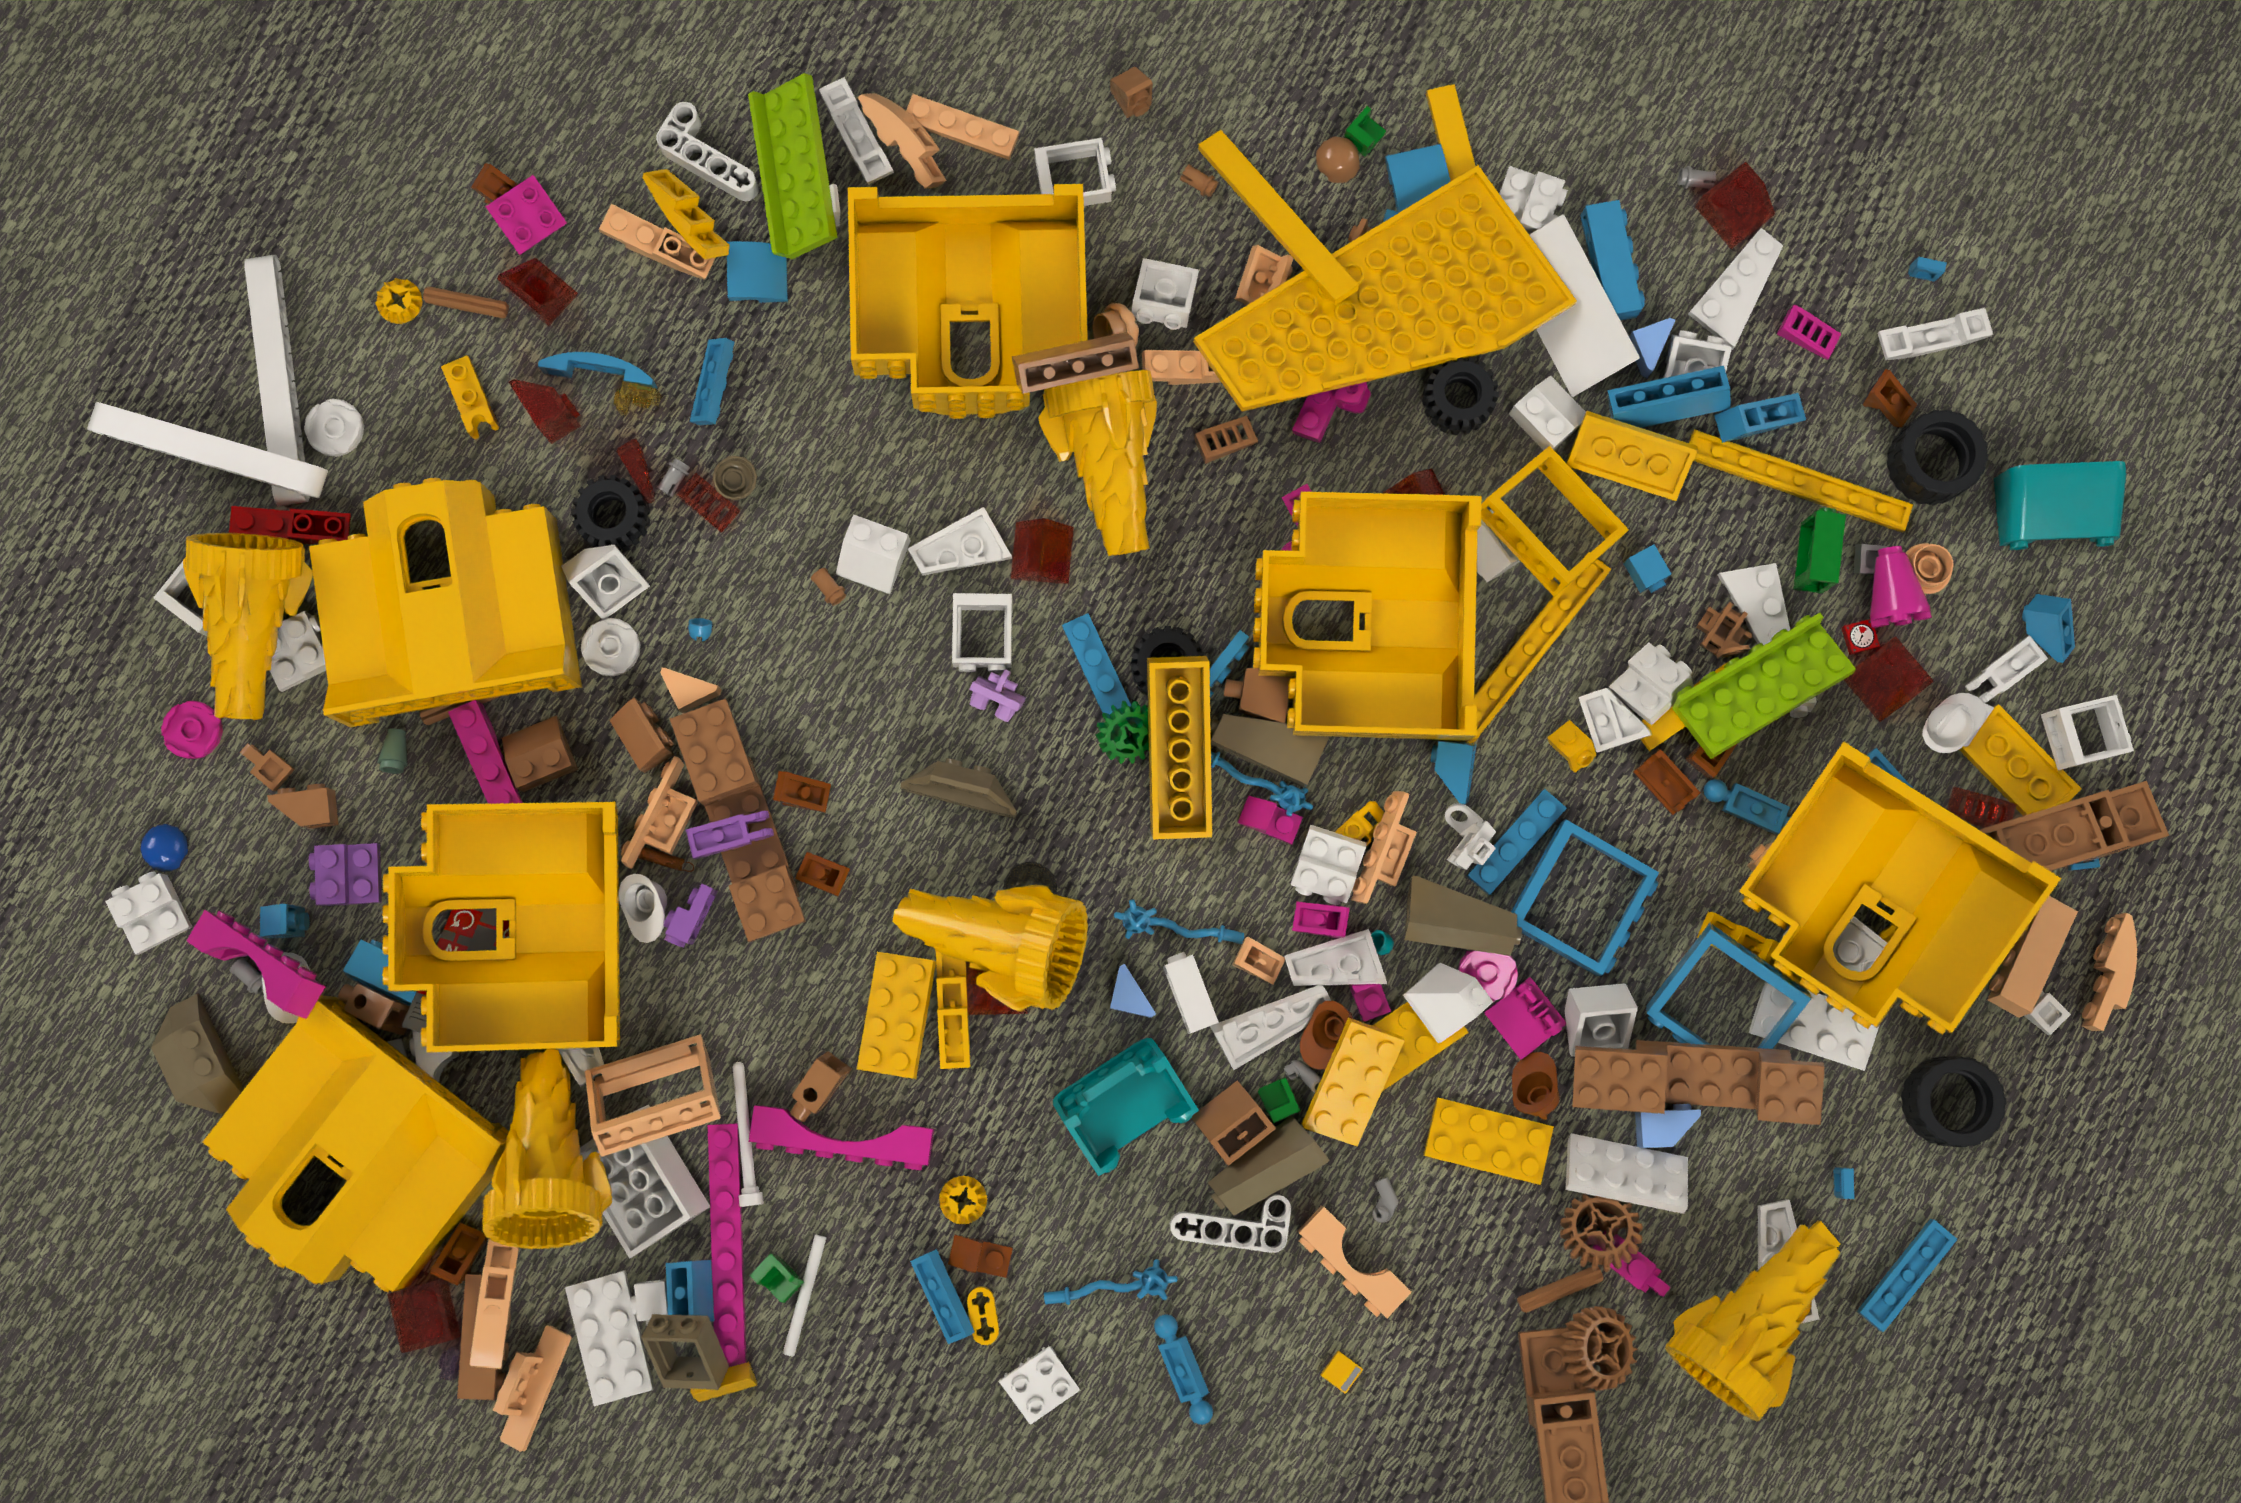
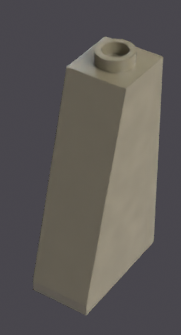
[1211,714,1330,788]
[1404,876,1522,956]
[1208,1115,1330,1216]

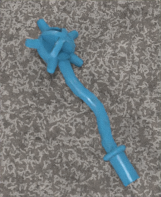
[1211,752,1313,816]
[1114,899,1244,944]
[1044,1259,1178,1305]

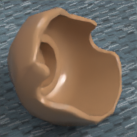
[1316,136,1360,183]

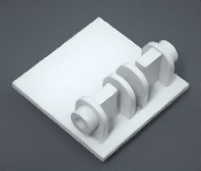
[999,1346,1080,1425]

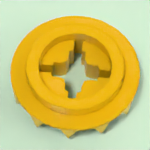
[375,278,423,324]
[939,1176,987,1224]

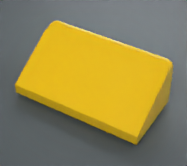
[691,1362,758,1402]

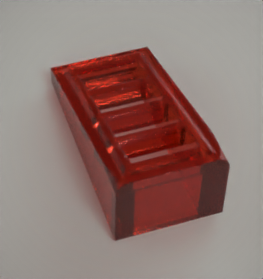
[616,438,655,504]
[676,473,740,533]
[1946,787,2016,828]

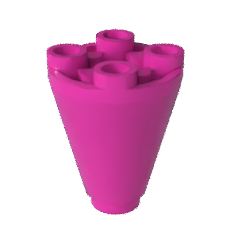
[1870,546,1932,628]

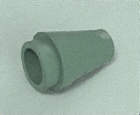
[377,728,408,774]

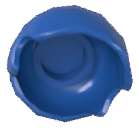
[140,824,188,873]

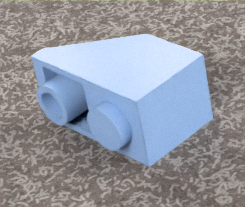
[1635,1104,1701,1148]

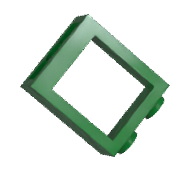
[1793,508,1846,594]

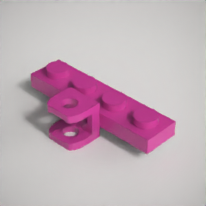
[1292,382,1371,443]

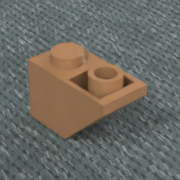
[1110,67,1153,118]
[267,784,338,829]

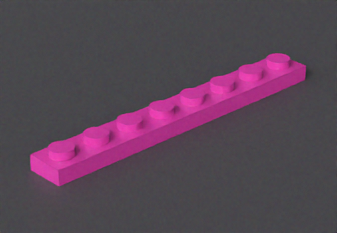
[708,1123,747,1367]

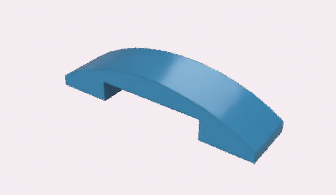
[538,352,658,392]

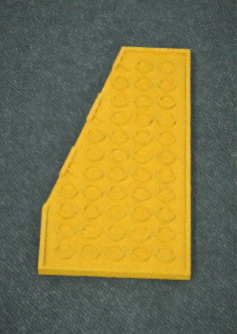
[1193,165,1577,412]

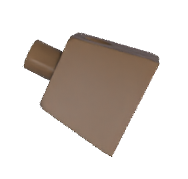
[1223,668,1292,723]
[338,983,410,1036]
[790,1051,852,1122]

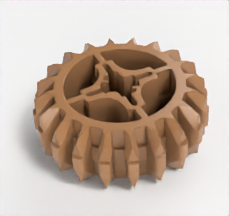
[1560,1193,1643,1272]
[1560,1306,1639,1391]

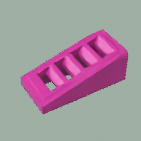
[1777,304,1841,360]

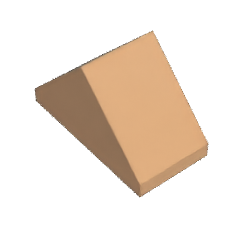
[660,667,722,713]
[1232,937,1285,985]

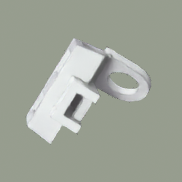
[1445,803,1496,870]

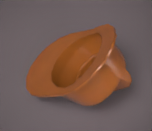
[1300,1000,1353,1070]
[1512,1052,1560,1120]

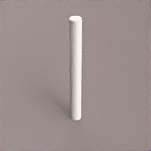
[783,1234,827,1356]

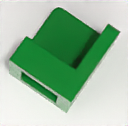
[1344,106,1386,157]
[1258,1078,1301,1123]
[750,1253,804,1303]

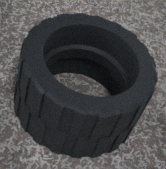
[1887,409,1988,505]
[1901,1056,2006,1147]

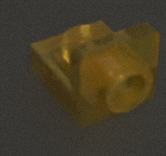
[614,381,662,416]

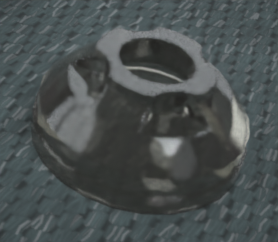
[1003,862,1057,895]

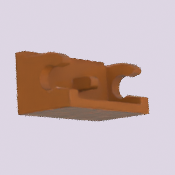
[1633,749,1701,815]

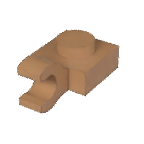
[240,743,295,792]

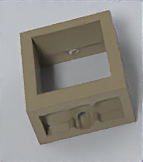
[641,1314,729,1390]

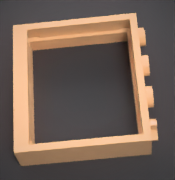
[585,1034,721,1157]

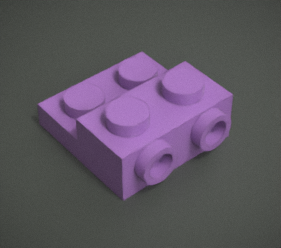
[309,843,382,906]
[663,884,718,948]

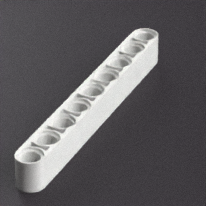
[244,255,310,506]
[87,402,328,498]

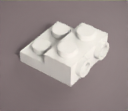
[1499,166,1568,234]
[1131,258,1199,330]
[1664,330,1732,378]
[270,611,326,692]
[1609,642,1694,725]
[1291,825,1367,905]
[105,872,192,955]

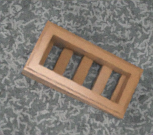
[1194,416,1258,464]

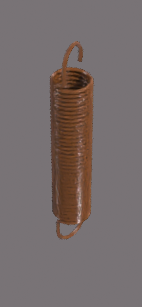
[621,843,694,872]

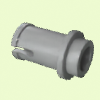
[1677,166,1716,190]
[656,458,690,498]
[230,957,263,995]

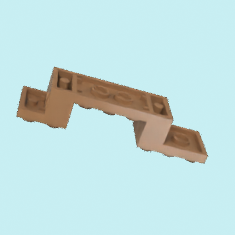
[670,698,806,942]
[1980,781,2169,871]
[1572,1040,1825,1125]
[1518,1327,1609,1503]

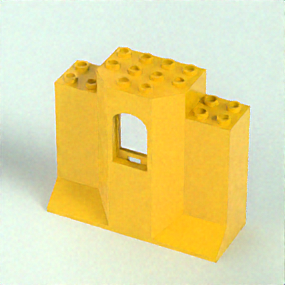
[848,184,1088,419]
[309,478,582,727]
[1253,492,1482,742]
[1739,742,2061,1035]
[383,802,620,1052]
[202,995,509,1292]

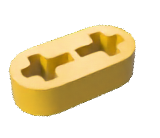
[967,1286,999,1345]

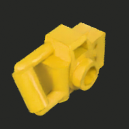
[1335,801,1384,846]

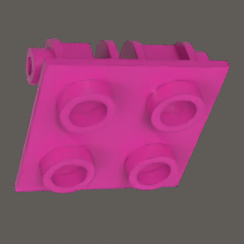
[485,175,567,255]
[1484,977,1566,1060]

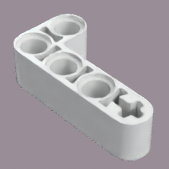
[656,102,759,201]
[1170,1194,1291,1253]

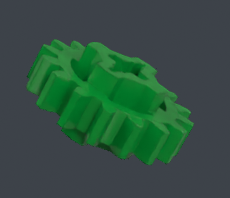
[1096,701,1149,764]

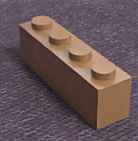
[1012,332,1139,394]
[457,1272,511,1400]

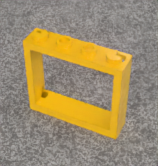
[1481,446,1629,597]

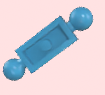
[1704,779,1791,835]
[1154,1314,1213,1425]

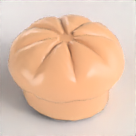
[1093,303,1139,347]
[1906,543,1954,594]

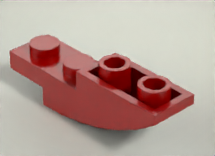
[229,506,351,544]

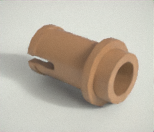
[1180,164,1218,197]
[811,568,846,606]

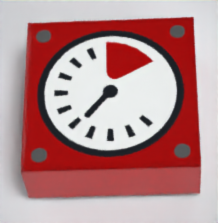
[1841,619,1880,655]

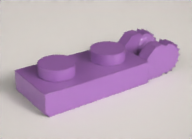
[686,810,774,859]

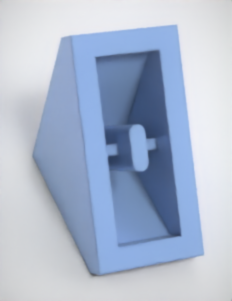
[1629,318,1675,378]
[1110,964,1156,1018]

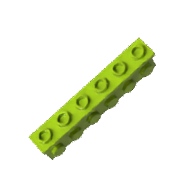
[748,73,838,259]
[1672,613,1856,759]

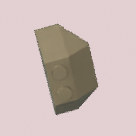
[900,758,1017,819]
[151,994,244,1114]

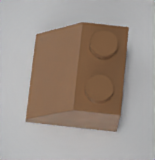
[502,715,579,792]

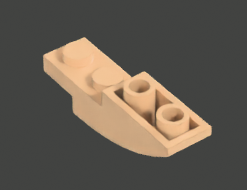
[857,93,946,189]
[599,204,716,280]
[1142,350,1221,385]
[2082,913,2137,1031]
[470,1239,519,1369]

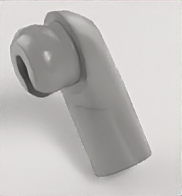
[1284,1060,1321,1093]
[1372,1177,1398,1223]

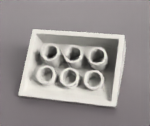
[580,1104,710,1259]

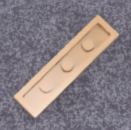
[906,94,1019,160]

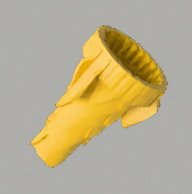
[1038,370,1157,556]
[183,533,313,720]
[893,885,1088,1012]
[483,1049,612,1249]
[1665,1225,1840,1421]

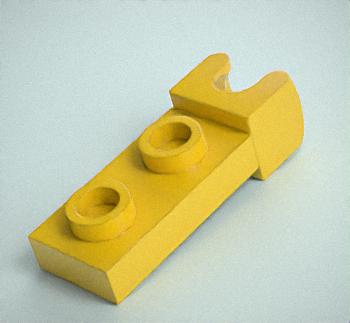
[441,355,499,439]

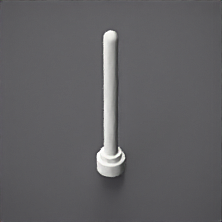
[732,1062,764,1207]

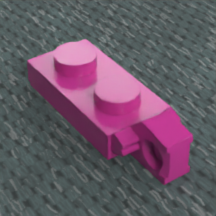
[1592,1230,1671,1297]

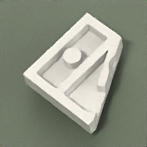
[1579,688,1652,753]

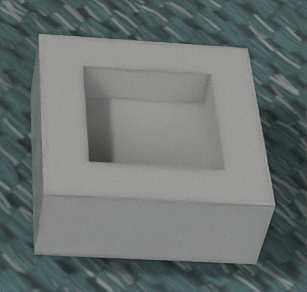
[1854,544,1887,575]

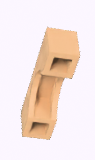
[1297,1205,1412,1318]

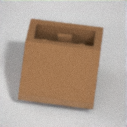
[609,698,675,773]
[1192,1080,1276,1166]

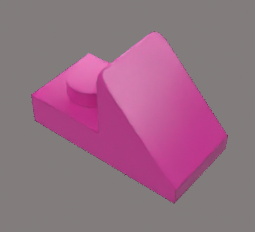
[1237,795,1303,845]
[1292,902,1350,939]
[1349,984,1391,1022]

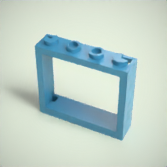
[1511,819,1659,976]
[1646,923,1811,1049]

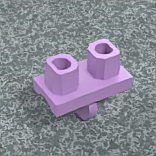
[969,669,1026,722]

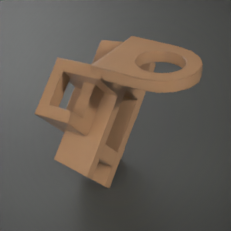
[1696,602,1753,658]

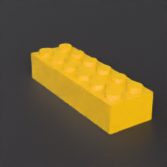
[1147,656,1212,839]

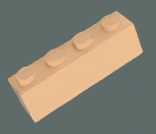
[1987,896,2078,1018]

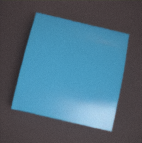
[1385,144,1451,212]
[727,241,788,303]

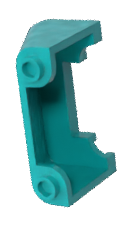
[1994,461,2127,550]
[1053,1038,1199,1177]

